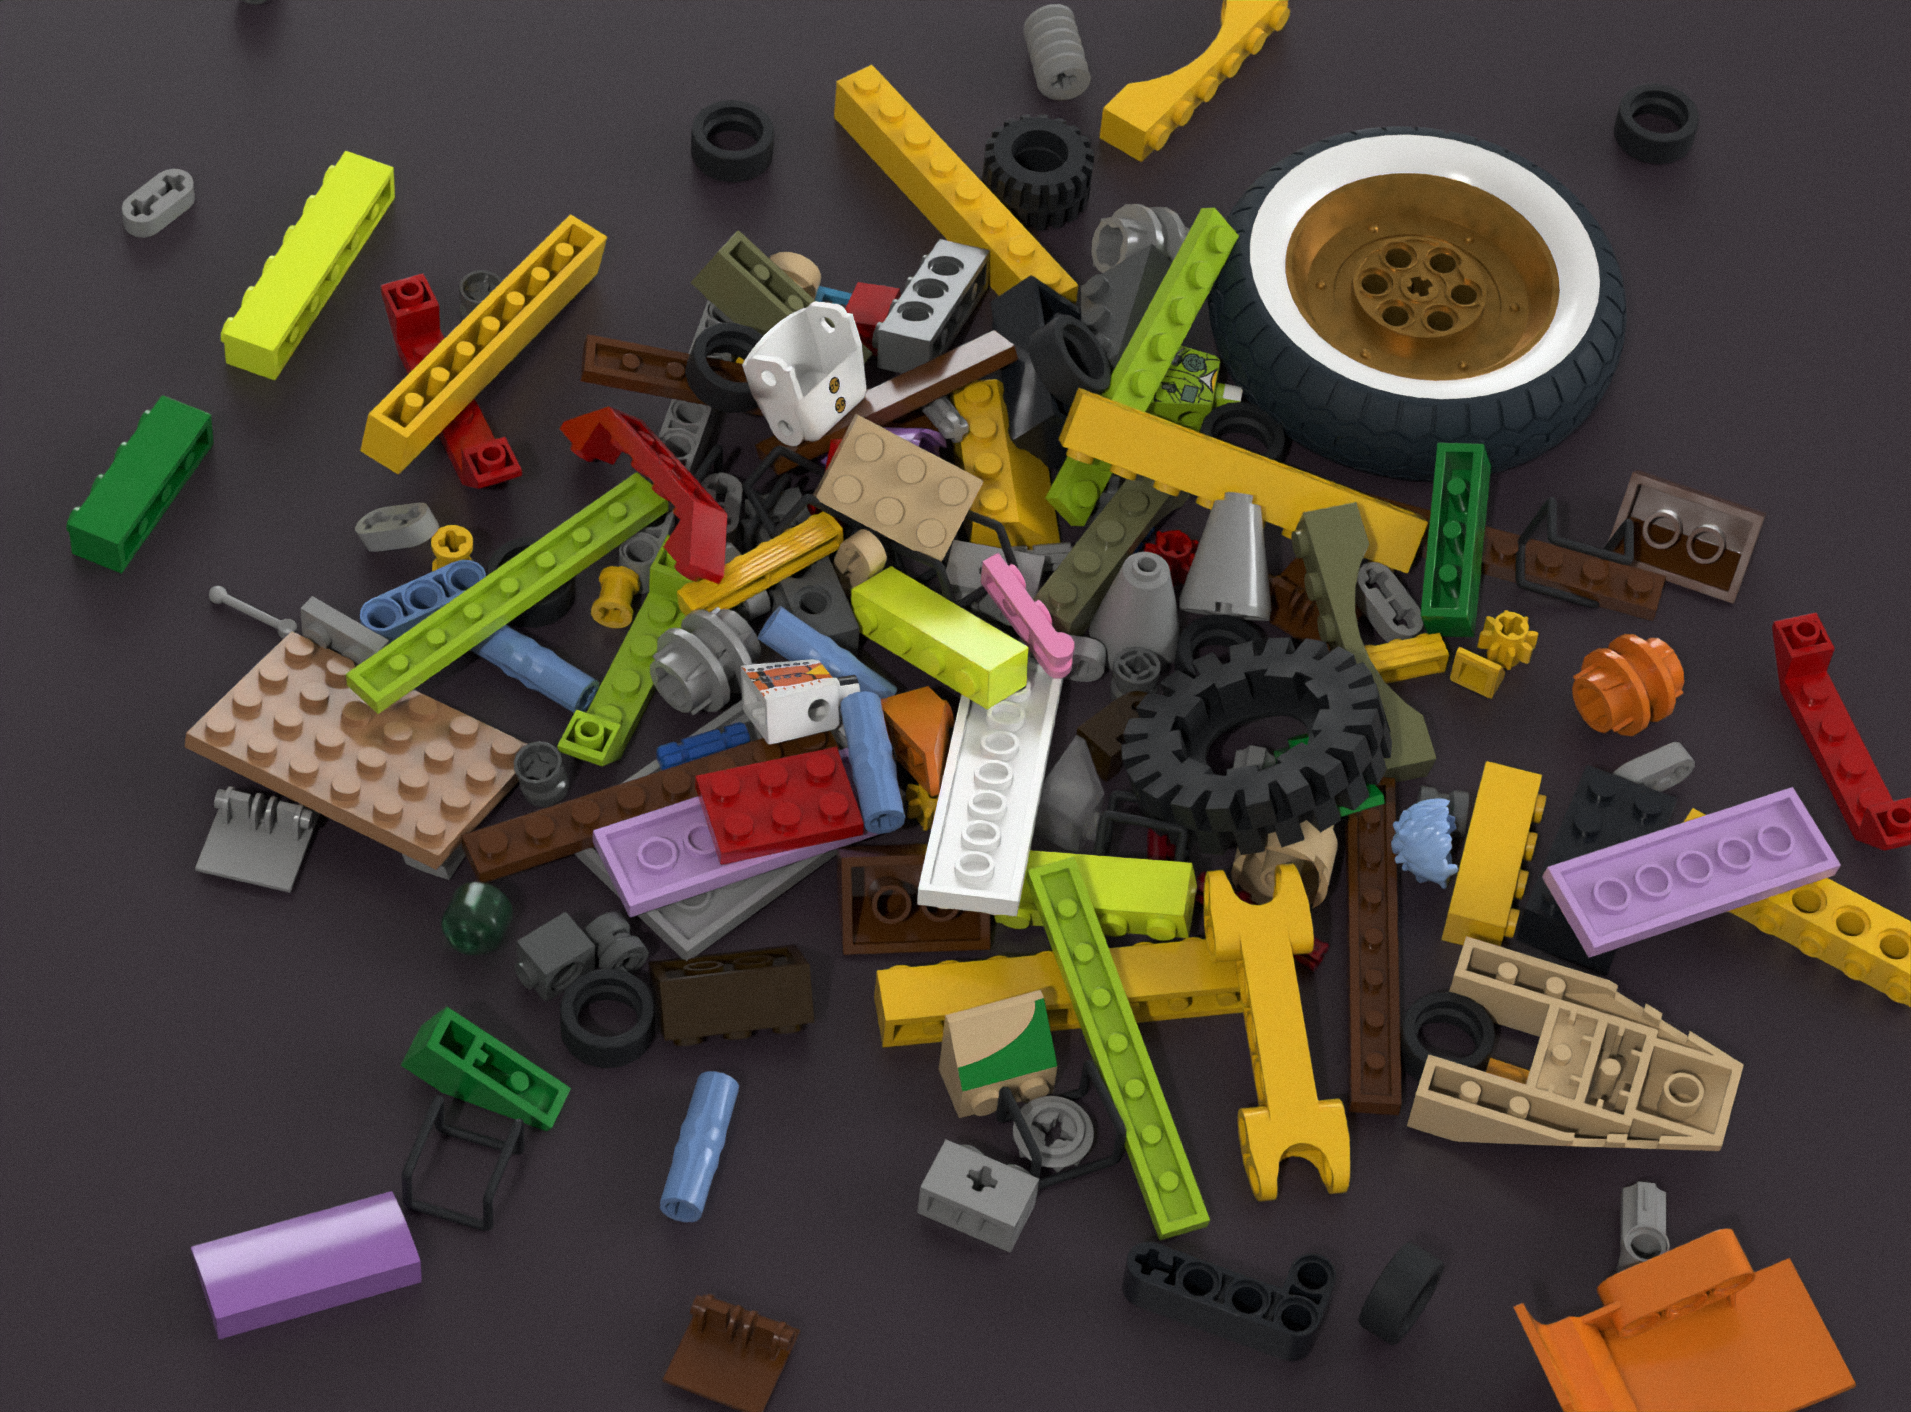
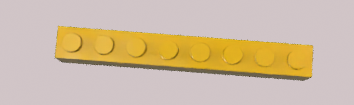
[834,65,1078,305]
[360,214,607,475]
[1059,387,1428,574]
[874,937,1243,1047]

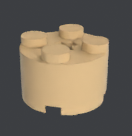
[1231,820,1338,909]

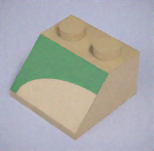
[939,990,1057,1118]

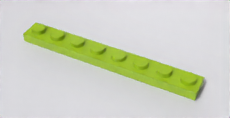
[1045,208,1239,526]
[346,472,668,714]
[1026,857,1210,1241]

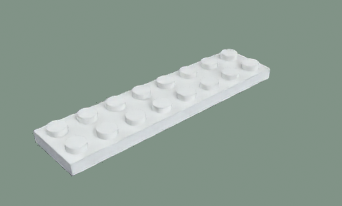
[917,657,1064,917]

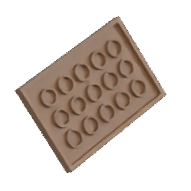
[185,631,527,870]

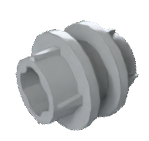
[1091,204,1190,273]
[650,607,761,715]

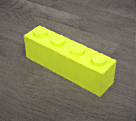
[851,566,1029,710]
[994,850,1197,941]

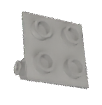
[195,786,320,893]

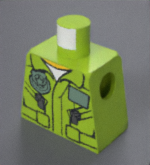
[1145,345,1243,432]

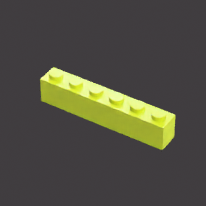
[221,151,395,381]

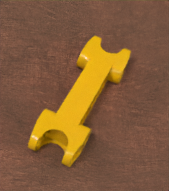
[1203,863,1350,1202]

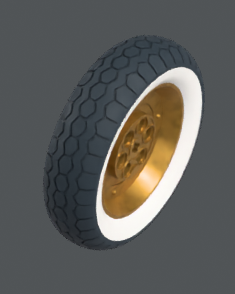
[1207,126,1627,482]

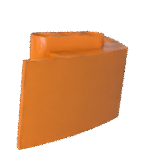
[1514,1228,1856,1412]

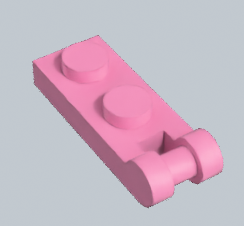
[981,552,1075,678]

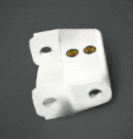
[742,301,866,446]

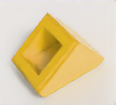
[1450,646,1505,699]

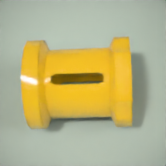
[431,525,473,572]
[591,566,641,629]

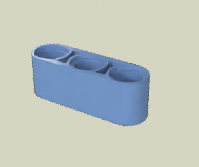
[360,560,486,644]

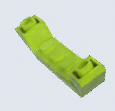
[557,535,694,767]

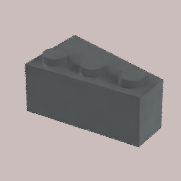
[1081,244,1172,394]

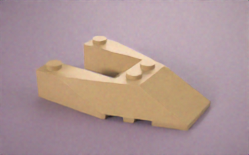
[1407,936,1744,1151]

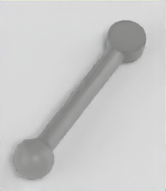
[209,586,297,639]

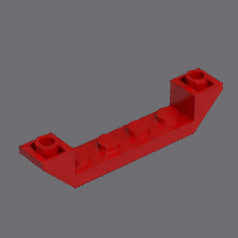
[380,273,522,489]
[560,406,727,584]
[1772,613,1911,851]

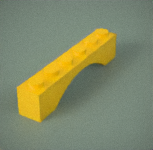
[1099,0,1290,162]

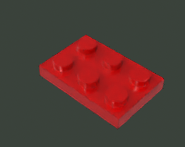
[695,747,864,865]

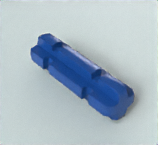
[656,722,750,770]

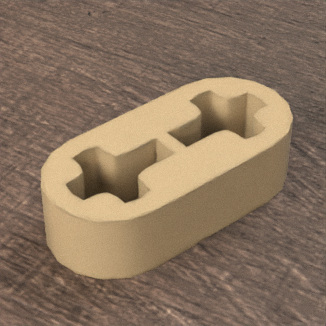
[832,529,887,598]

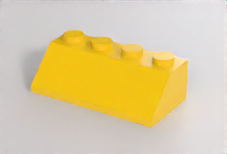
[950,379,1060,550]

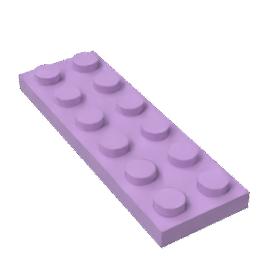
[593,748,902,917]
[1542,787,1841,958]

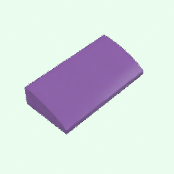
[190,1191,422,1340]

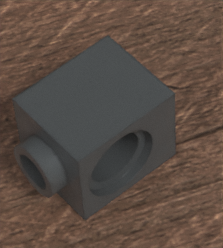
[514,912,595,1002]

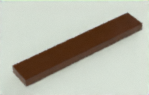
[755,330,1018,475]

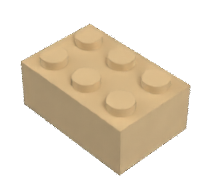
[813,414,984,562]

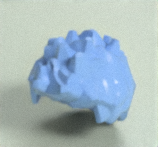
[1391,798,1459,889]

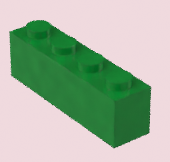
[66,395,214,574]
[1420,443,1491,638]

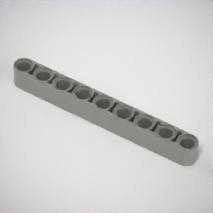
[619,300,739,594]

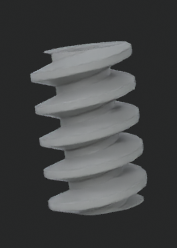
[1023,4,1091,101]

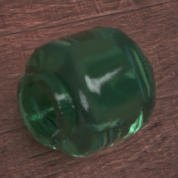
[441,881,513,955]

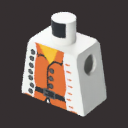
[741,659,860,745]

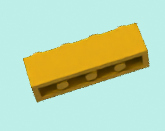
[1441,761,1547,946]

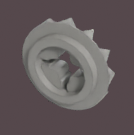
[1012,1096,1094,1173]

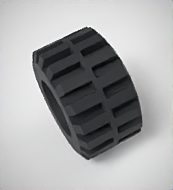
[982,114,1094,231]

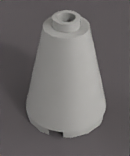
[1179,492,1272,621]
[1089,552,1182,672]

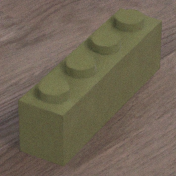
[690,230,873,363]

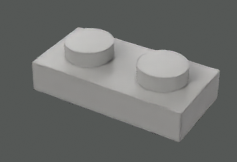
[301,596,389,666]

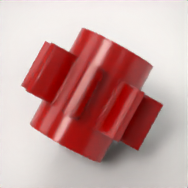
[1144,530,1198,586]

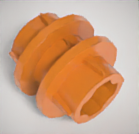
[1572,634,1685,737]

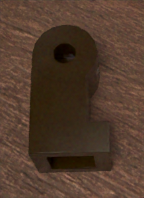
[1073,691,1148,783]

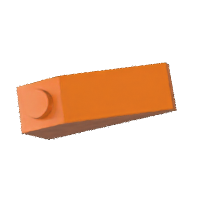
[880,686,954,797]

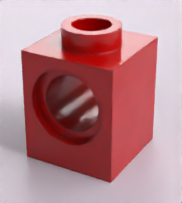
[845,282,901,356]

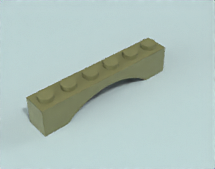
[1033,474,1191,637]
[1291,502,1437,783]

